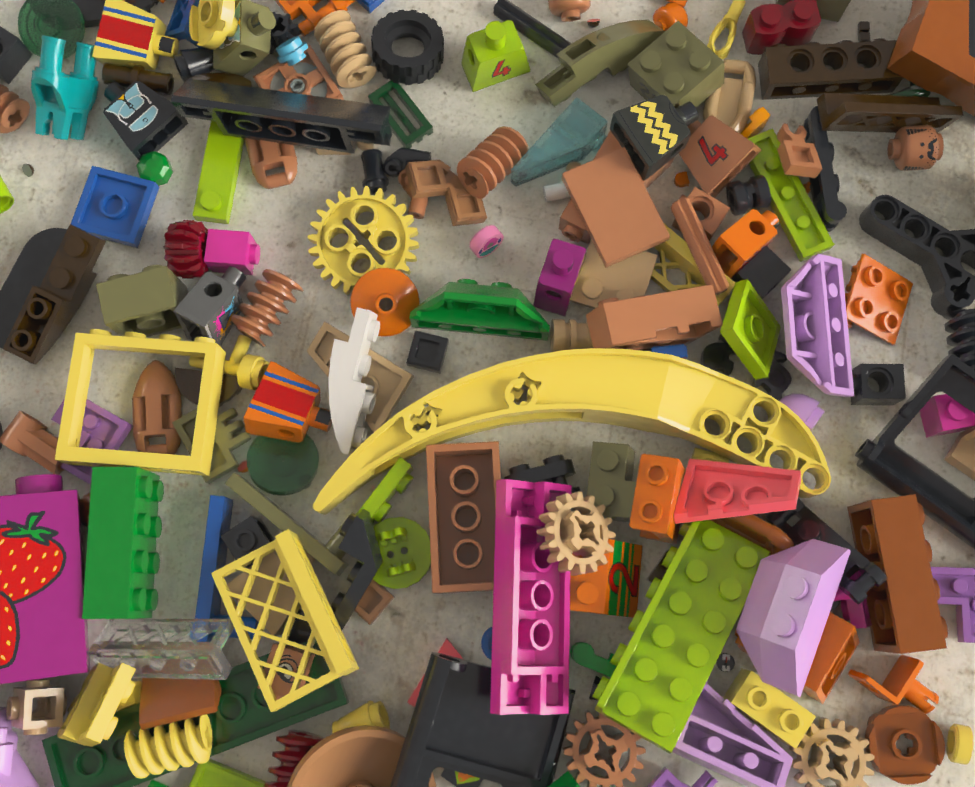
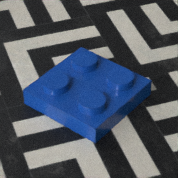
[71,166,160,248]

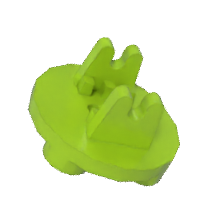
[362,517,431,589]

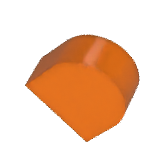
[674,171,690,187]

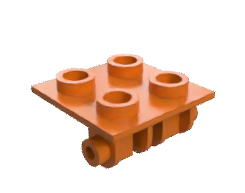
[845,254,913,345]

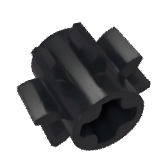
[269,12,301,54]

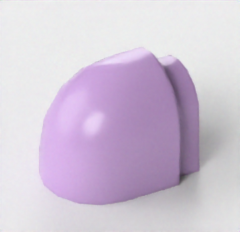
[779,394,825,431]

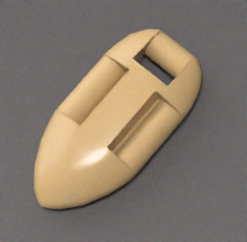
[703,59,756,133]

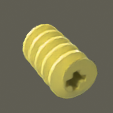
[124,714,212,779]

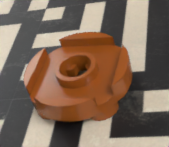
[864,705,945,785]

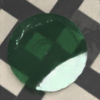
[18,0,85,59]
[247,434,319,496]

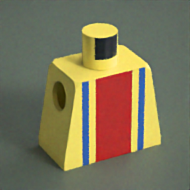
[92,0,179,70]

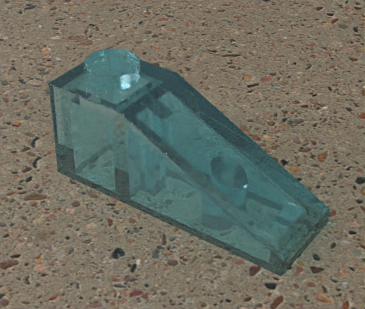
[511,97,608,187]

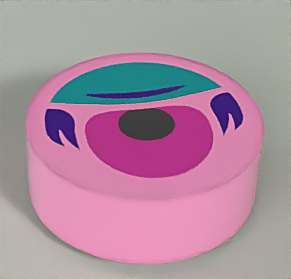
[469,225,504,258]

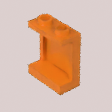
[629,454,686,544]

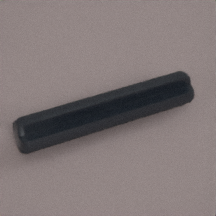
[493,0,572,58]

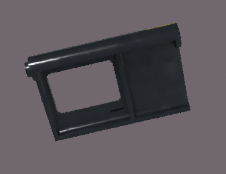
[390,652,573,787]

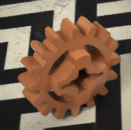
[563,710,646,787]

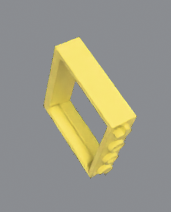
[55,329,226,476]

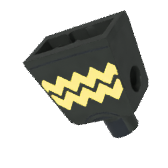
[610,95,699,180]

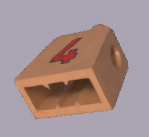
[679,115,762,197]

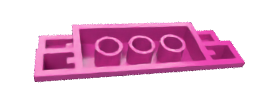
[490,479,572,715]

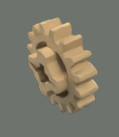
[537,491,616,576]
[789,717,875,787]

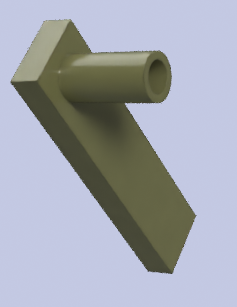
[225,472,357,576]

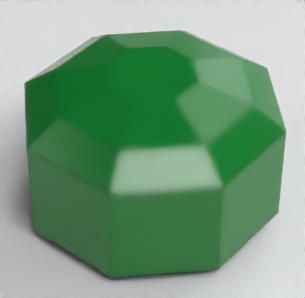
[136,151,173,186]

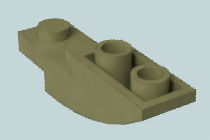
[535,20,665,107]

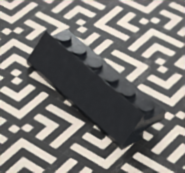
[171,78,392,154]

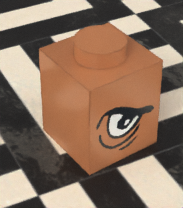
[258,643,315,700]

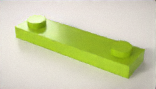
[192,121,245,224]
[748,128,835,262]

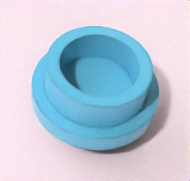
[276,36,308,66]

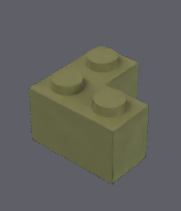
[586,441,636,522]

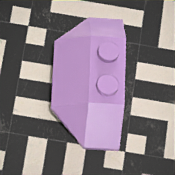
[781,254,854,397]
[736,539,851,697]

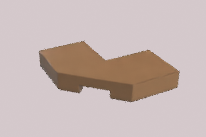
[405,160,487,226]

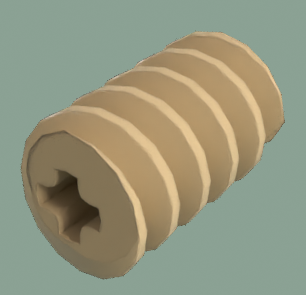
[314,10,377,89]

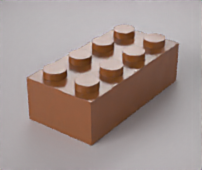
[847,494,948,654]

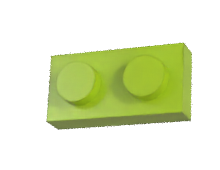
[356,457,414,523]

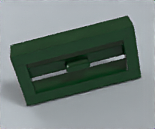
[368,80,433,148]

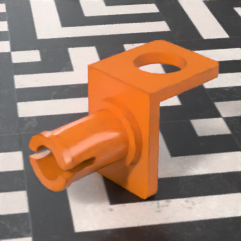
[848,655,939,714]

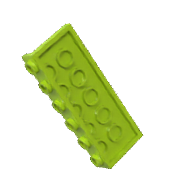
[592,520,770,754]

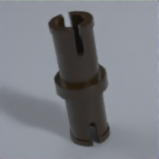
[102,63,174,95]

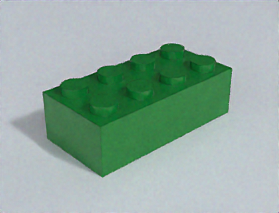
[82,467,164,619]

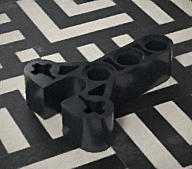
[859,195,975,316]

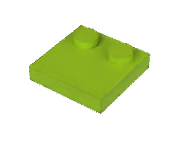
[720,279,781,380]

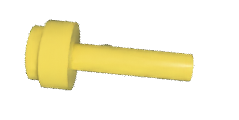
[189,335,269,391]

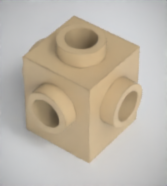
[6,679,67,735]

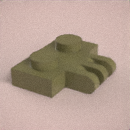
[172,408,252,484]

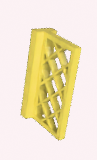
[211,529,359,712]

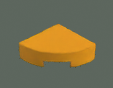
[740,107,771,139]

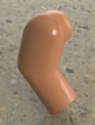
[398,169,429,219]

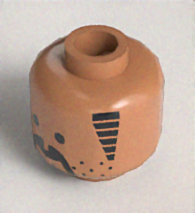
[887,125,944,171]

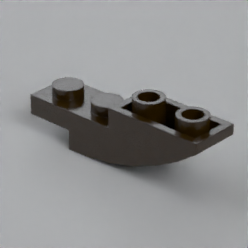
[3,224,106,364]

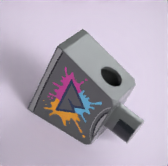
[174,266,246,346]

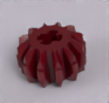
[163,220,209,279]

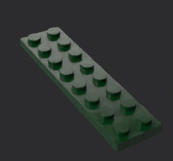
[42,640,349,787]

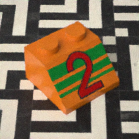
[570,539,643,618]

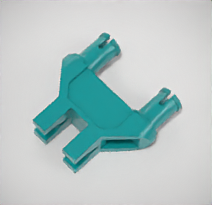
[31,35,99,140]

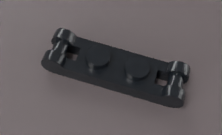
[802,106,847,232]
[765,498,888,604]

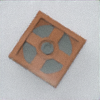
[253,44,344,100]

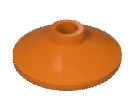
[350,268,419,336]

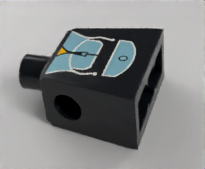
[103,81,188,161]

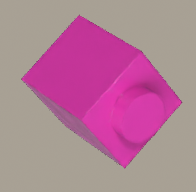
[204,229,260,275]
[919,394,975,438]

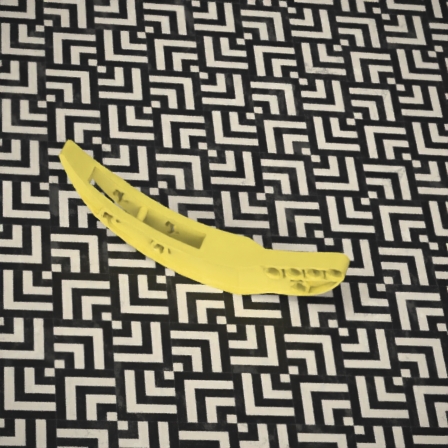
[313,348,831,515]

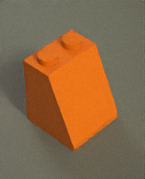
[735,612,860,704]

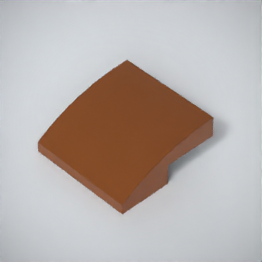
[139,645,222,730]

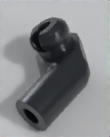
[383,147,431,177]

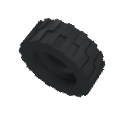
[371,9,444,85]

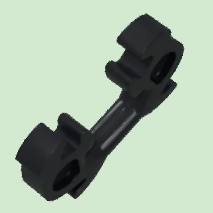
[701,334,792,401]

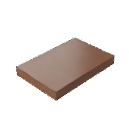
[561,147,670,268]

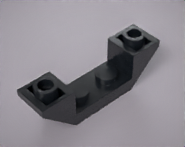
[288,509,383,643]

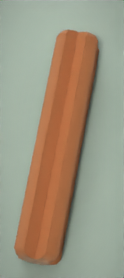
[671,197,729,295]

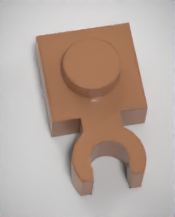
[777,123,822,178]

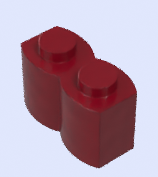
[742,0,821,55]

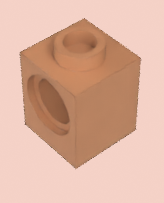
[672,187,730,241]

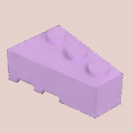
[672,682,793,787]

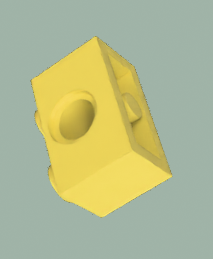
[723,668,816,749]

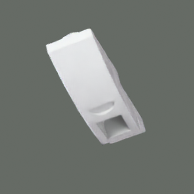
[328,307,380,454]

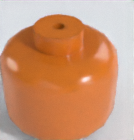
[653,2,688,31]

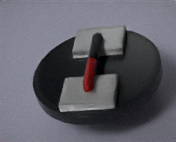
[716,653,735,672]

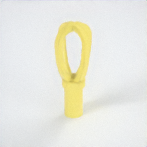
[707,0,746,59]

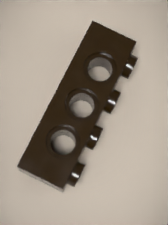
[758,38,903,100]

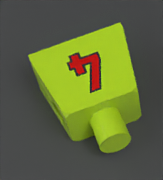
[461,20,530,92]

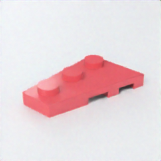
[674,459,801,524]

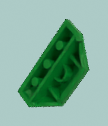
[409,279,550,341]

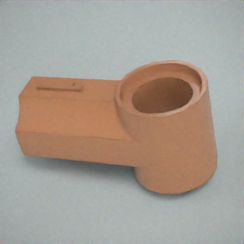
[0,411,64,475]

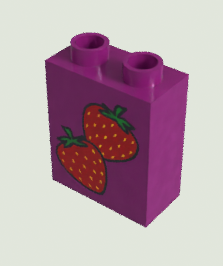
[0,474,90,684]

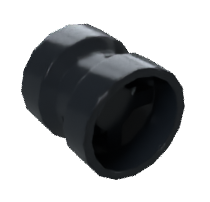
[726,175,771,216]

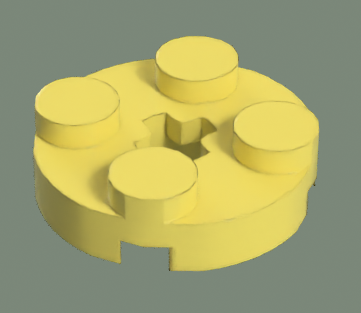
[189,0,238,50]

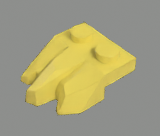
[57,663,136,747]

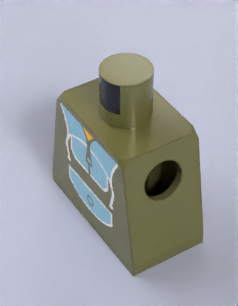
[213,0,276,76]

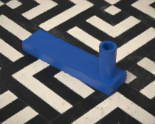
[192,495,259,645]

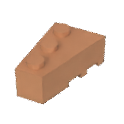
[586,284,722,351]

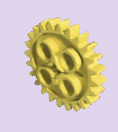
[308,186,419,295]

